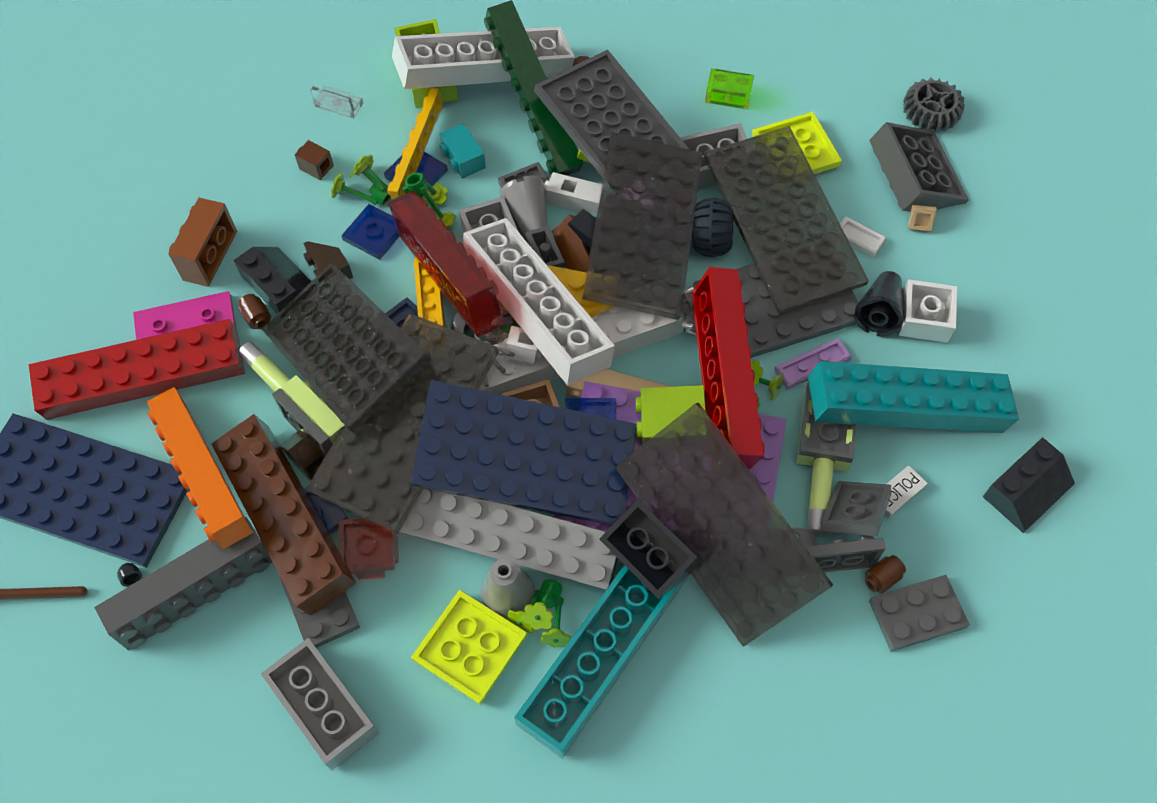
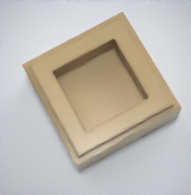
[908,205,937,232]

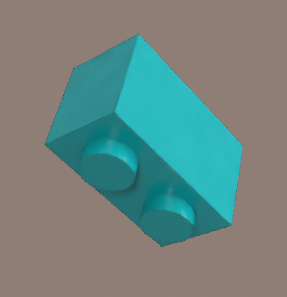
[439,123,486,179]

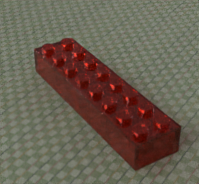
[388,190,505,337]

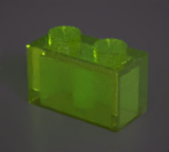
[705,68,754,110]

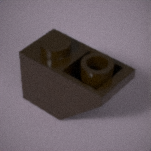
[303,241,353,290]
[280,430,334,485]

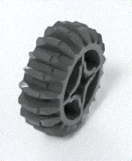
[903,77,965,133]

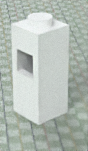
[544,172,605,217]

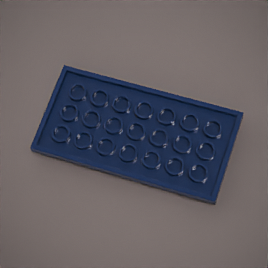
[410,380,637,525]
[0,413,188,568]

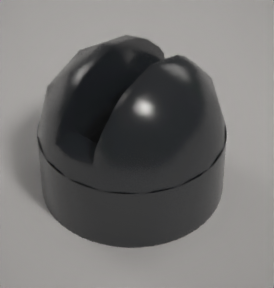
[117,563,142,587]

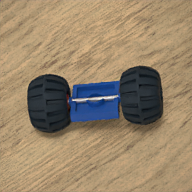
[600,198,734,257]

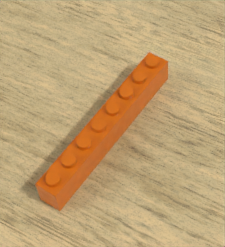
[147,387,253,550]

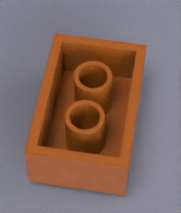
[168,197,237,287]

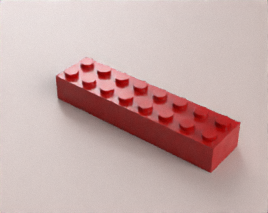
[692,266,765,477]
[28,319,245,420]

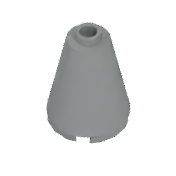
[499,176,548,237]
[481,559,535,619]

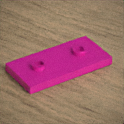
[133,291,236,340]

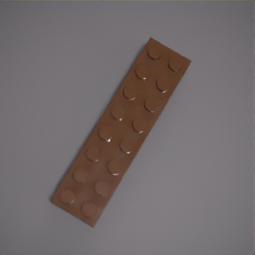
[211,414,356,615]

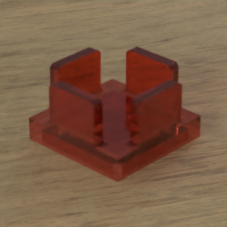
[339,515,399,580]

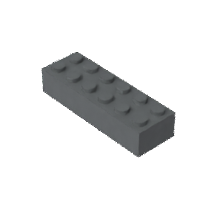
[94,517,272,650]

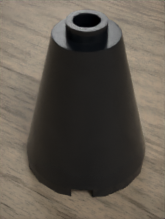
[854,271,905,337]

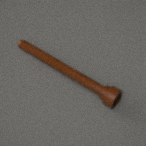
[0,586,88,600]

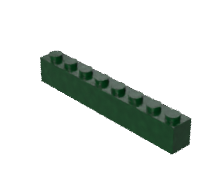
[484,0,584,176]

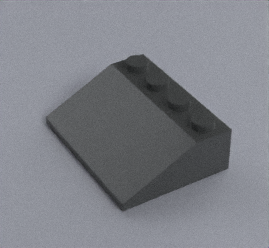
[869,122,969,212]

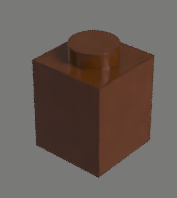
[295,140,334,180]

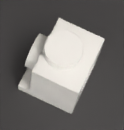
[504,326,542,364]

